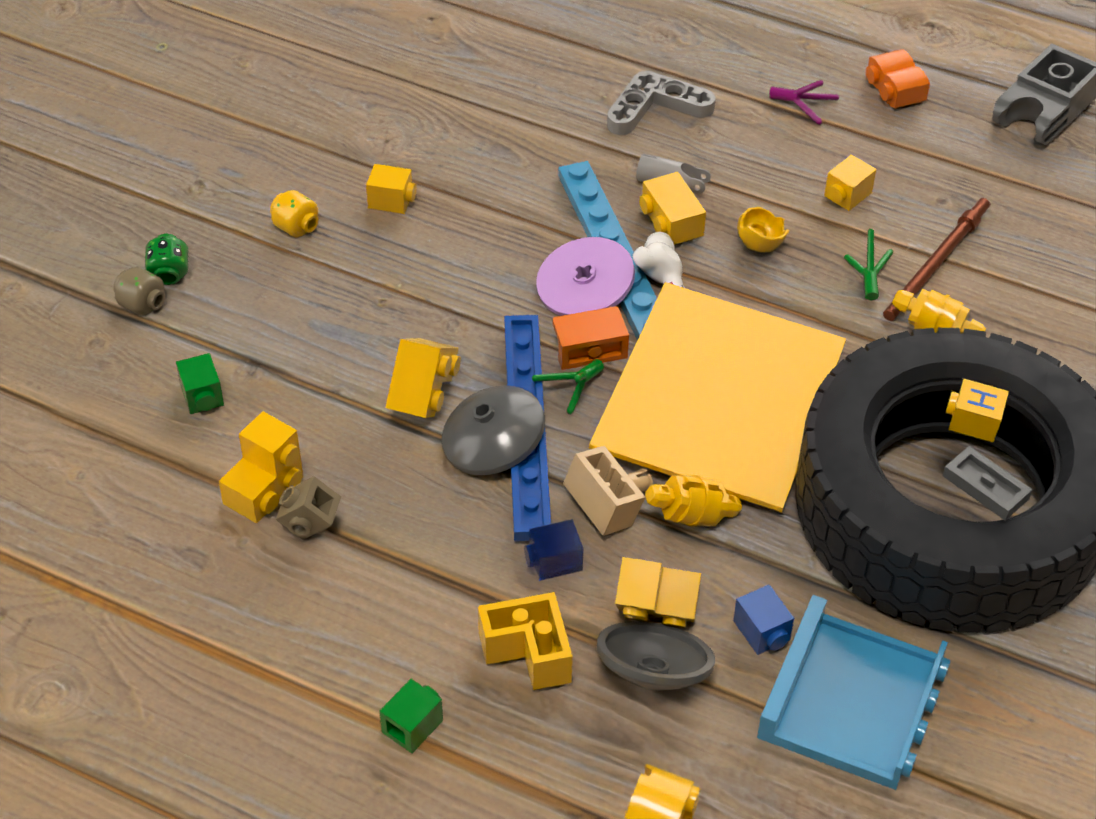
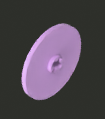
[536,237,635,316]

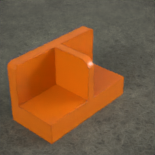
[553,306,629,370]

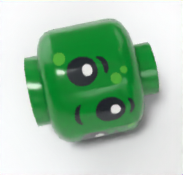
[145,233,188,285]

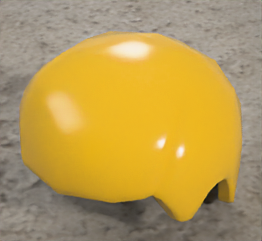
[737,207,789,252]

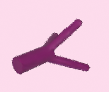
[769,80,839,125]

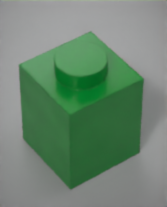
[176,353,224,414]
[379,679,443,754]

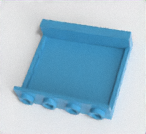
[757,595,951,790]

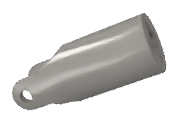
[636,153,711,194]

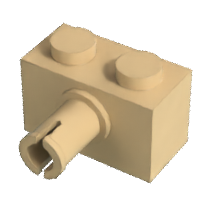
[563,446,653,536]

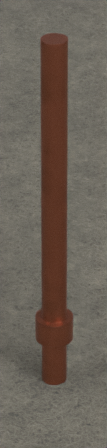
[883,198,990,321]

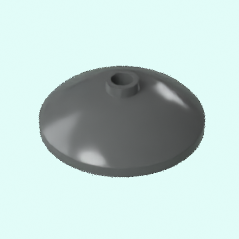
[442,385,545,475]
[596,621,715,691]

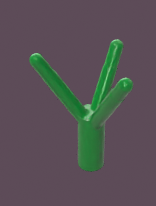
[844,229,893,300]
[532,359,604,414]

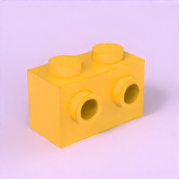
[639,172,706,245]

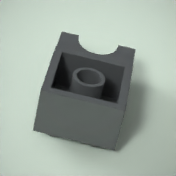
[992,43,1096,145]

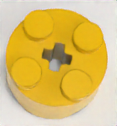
[625,764,701,819]

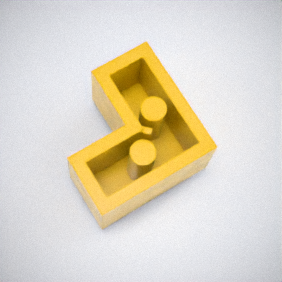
[385,338,461,418]
[219,411,304,524]
[615,557,702,628]
[478,592,573,690]

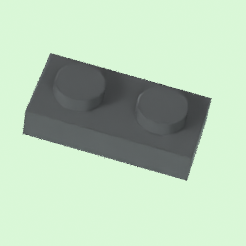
[943,446,1032,521]

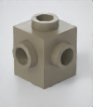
[276,476,341,540]

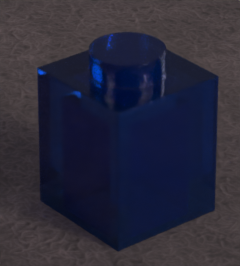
[524,519,584,581]

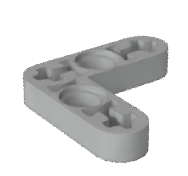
[607,71,716,135]

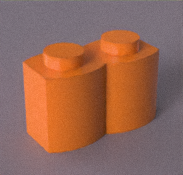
[866,49,930,108]

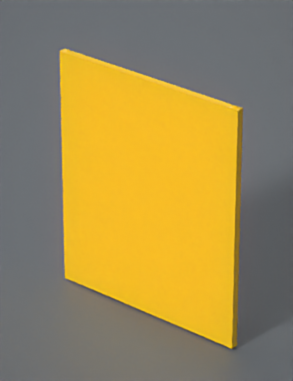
[589,282,847,512]

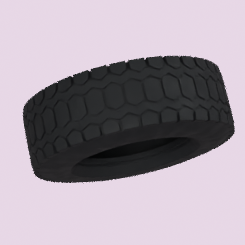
[795,328,1096,633]

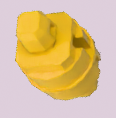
[892,289,986,334]
[645,475,742,527]

